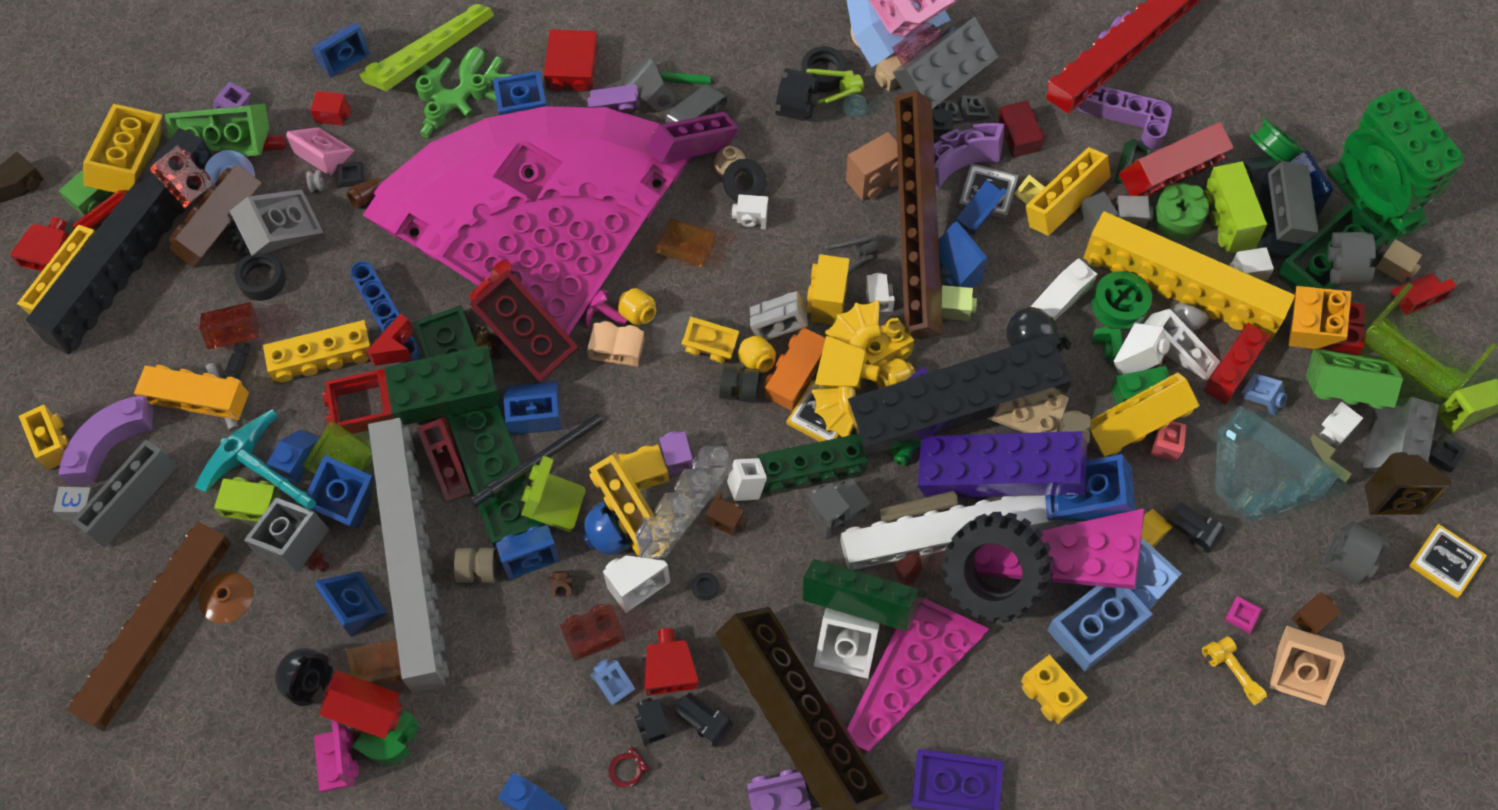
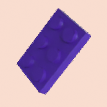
[911,749,1004,810]

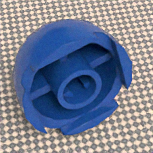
[583,501,634,555]

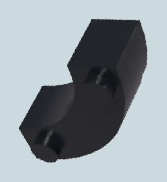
[1242,155,1298,258]

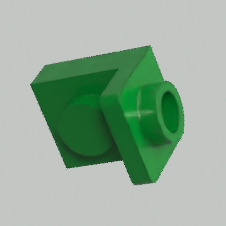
[1091,327,1122,367]

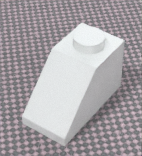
[1114,323,1170,375]

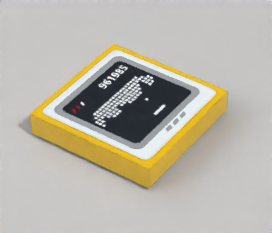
[786,381,840,442]
[1409,524,1487,598]

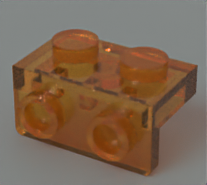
[656,218,715,267]
[346,639,402,684]

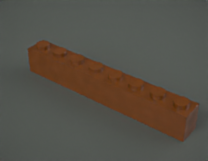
[67,522,232,732]

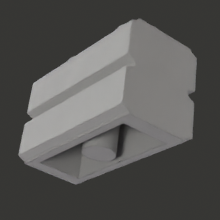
[750,291,808,341]

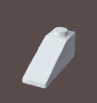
[1031,258,1097,321]
[1144,309,1220,380]

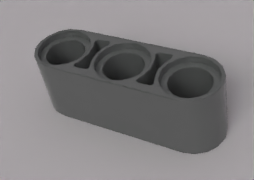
[665,84,728,123]

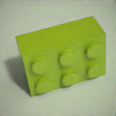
[1203,161,1267,254]

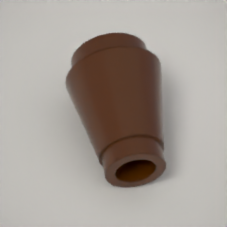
[346,177,382,209]

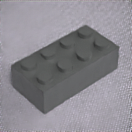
[893,16,998,109]

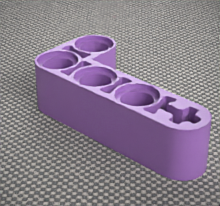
[1077,86,1172,150]

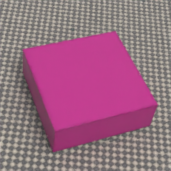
[1225,596,1262,634]

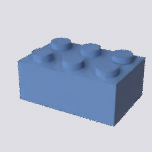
[1047,586,1153,673]

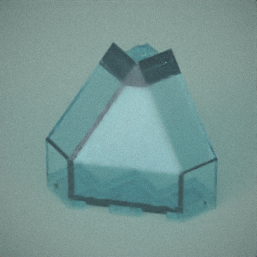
[1215,406,1339,522]

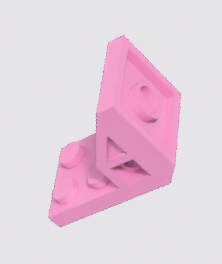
[868,0,960,37]

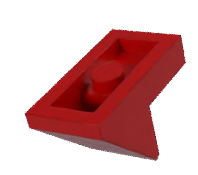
[366,314,413,366]

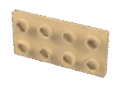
[986,394,1068,433]

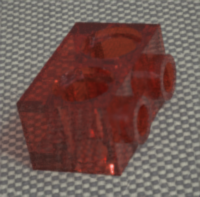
[150,145,213,208]
[199,302,259,350]
[560,603,626,662]

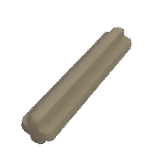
[879,491,959,523]

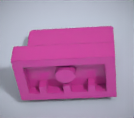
[314,720,359,793]

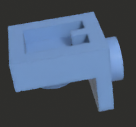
[1242,373,1287,416]
[590,658,635,705]

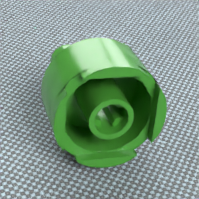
[1153,184,1209,240]

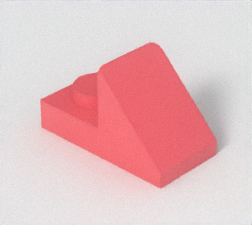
[1150,421,1186,463]

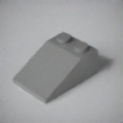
[230,189,323,255]

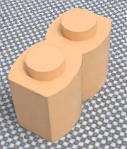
[587,321,644,367]

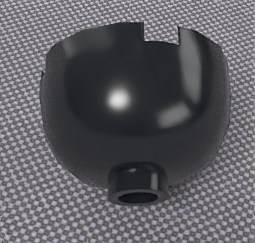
[275,648,333,707]

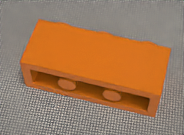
[763,328,826,411]

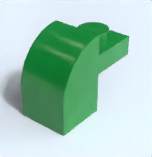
[352,711,419,766]

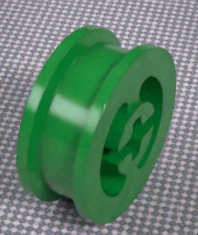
[1249,118,1306,163]
[1092,271,1152,330]

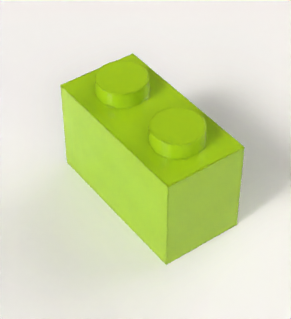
[214,477,281,522]

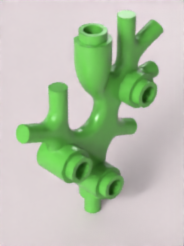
[416,47,513,138]

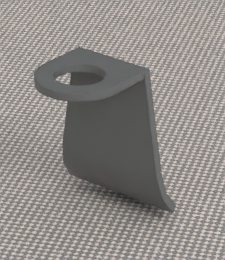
[624,57,676,112]

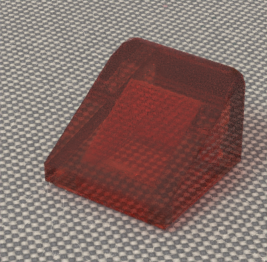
[894,551,922,587]

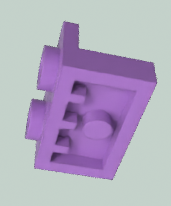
[747,769,811,810]

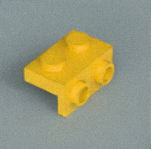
[681,316,739,364]

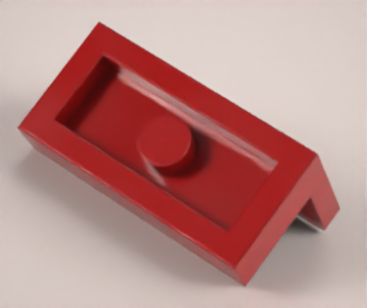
[1390,273,1457,315]

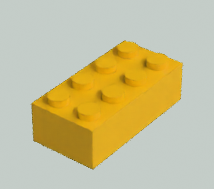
[83,104,163,193]

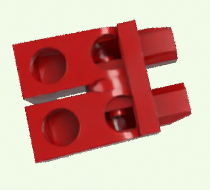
[1306,303,1365,356]

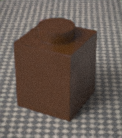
[1291,591,1341,635]

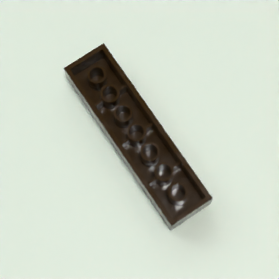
[715,606,889,810]

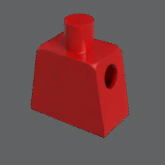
[10,217,69,272]
[645,628,699,696]

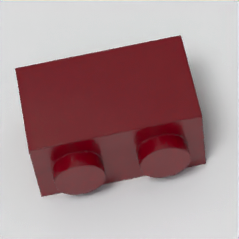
[998,100,1045,158]

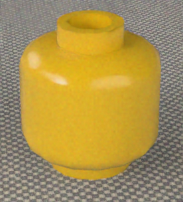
[619,288,656,326]
[738,335,776,373]
[876,358,915,388]

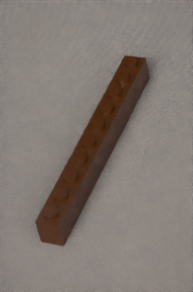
[895,90,943,340]

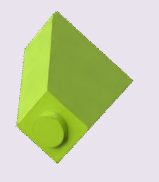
[1437,379,1498,435]

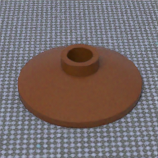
[199,572,253,623]

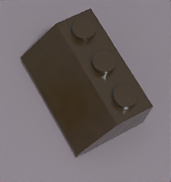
[1365,452,1452,515]

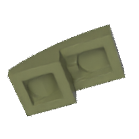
[1310,434,1354,485]

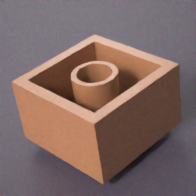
[846,132,899,201]

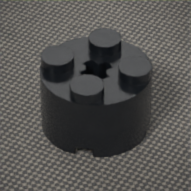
[776,68,819,121]

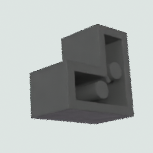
[808,479,871,540]

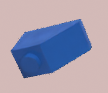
[267,430,323,484]
[498,772,566,810]

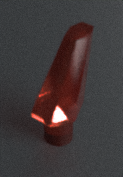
[306,547,329,572]

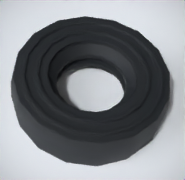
[722,159,766,202]

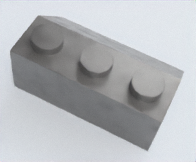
[1362,397,1439,473]

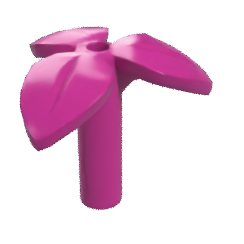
[586,289,627,328]

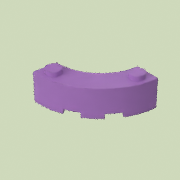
[934,123,1004,189]
[59,395,153,486]

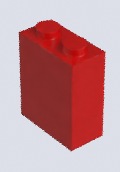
[544,29,598,92]
[319,670,402,739]

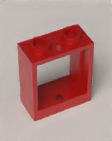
[322,369,394,437]

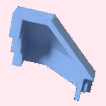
[847,0,951,67]

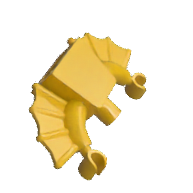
[811,300,900,437]

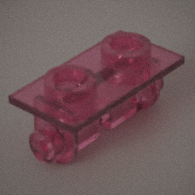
[892,21,942,65]

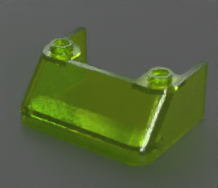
[1364,283,1497,399]

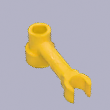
[1202,636,1267,706]

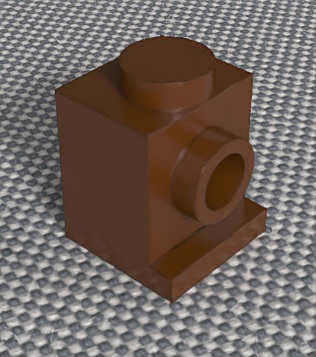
[705,492,749,537]

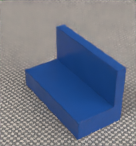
[956,180,1007,235]

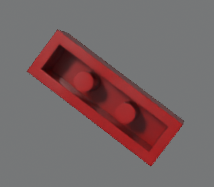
[1204,322,1271,404]

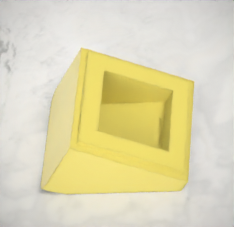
[1014,175,1045,204]

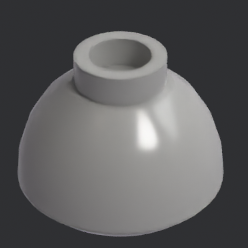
[1174,303,1209,331]

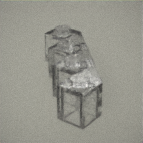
[635,446,733,558]

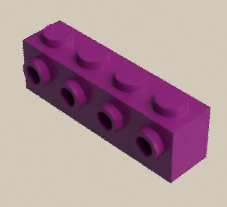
[647,112,739,164]

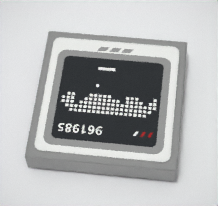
[959,164,1019,219]

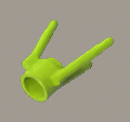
[806,69,864,104]

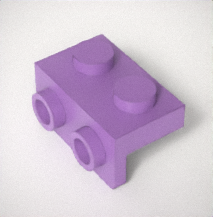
[587,84,640,112]

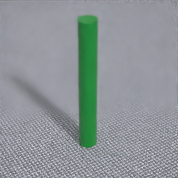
[660,72,712,85]

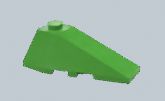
[165,103,269,156]

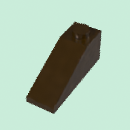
[0,152,44,203]

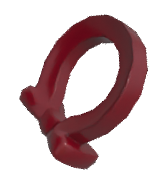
[608,747,651,788]

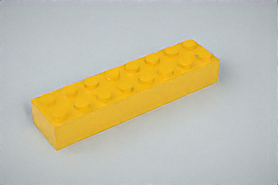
[1083,211,1295,342]

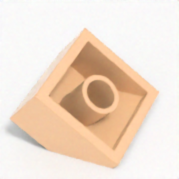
[1269,626,1345,705]

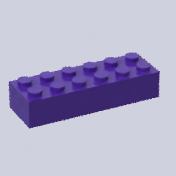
[918,431,1087,497]

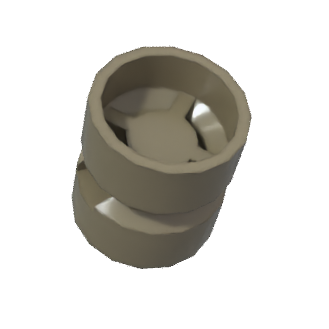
[454,548,498,583]

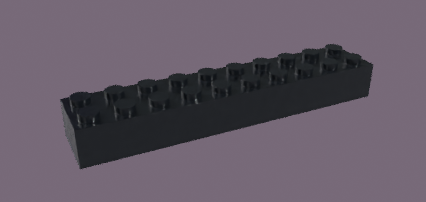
[26,128,212,355]

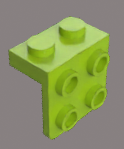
[521,456,586,532]

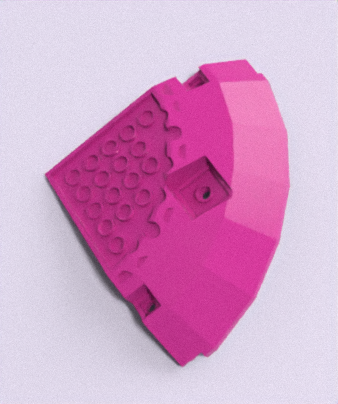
[362,106,691,336]

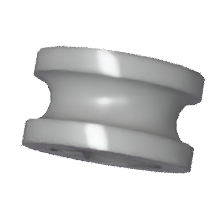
[306,170,323,193]

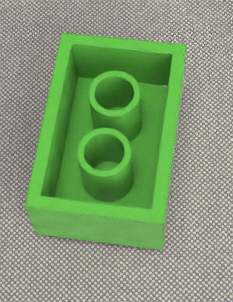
[1306,349,1403,409]

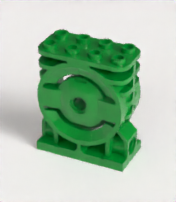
[1326,89,1464,245]

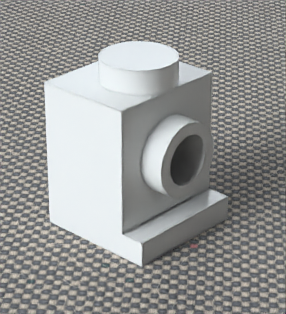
[732,194,768,229]
[865,273,895,312]
[1319,402,1363,448]

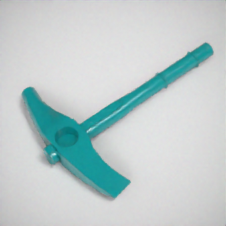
[195,409,316,510]

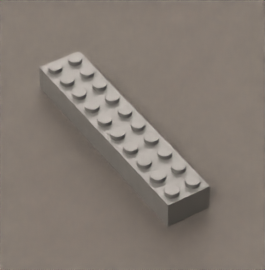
[368,418,449,694]

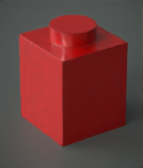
[310,91,351,126]

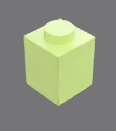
[941,286,977,321]

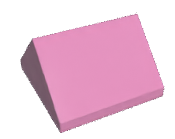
[286,127,355,176]

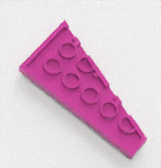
[974,508,1145,589]
[847,598,989,754]

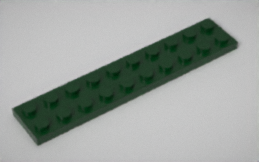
[413,305,543,547]

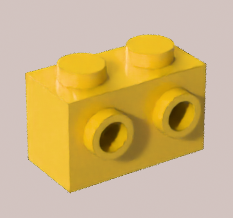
[865,317,914,367]
[19,405,70,470]
[1021,654,1088,725]

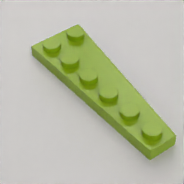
[359,4,494,92]

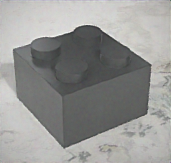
[244,498,330,573]

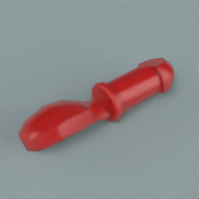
[469,260,512,301]

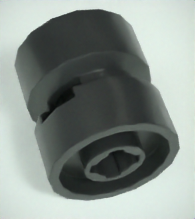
[719,366,761,404]

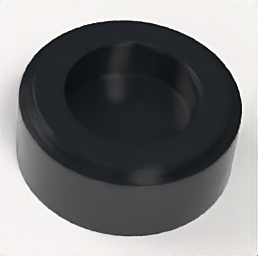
[691,573,719,601]

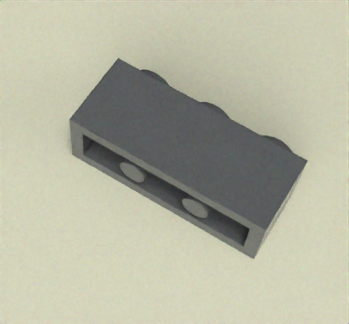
[1268,161,1318,244]

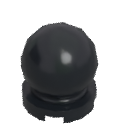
[1006,307,1072,353]

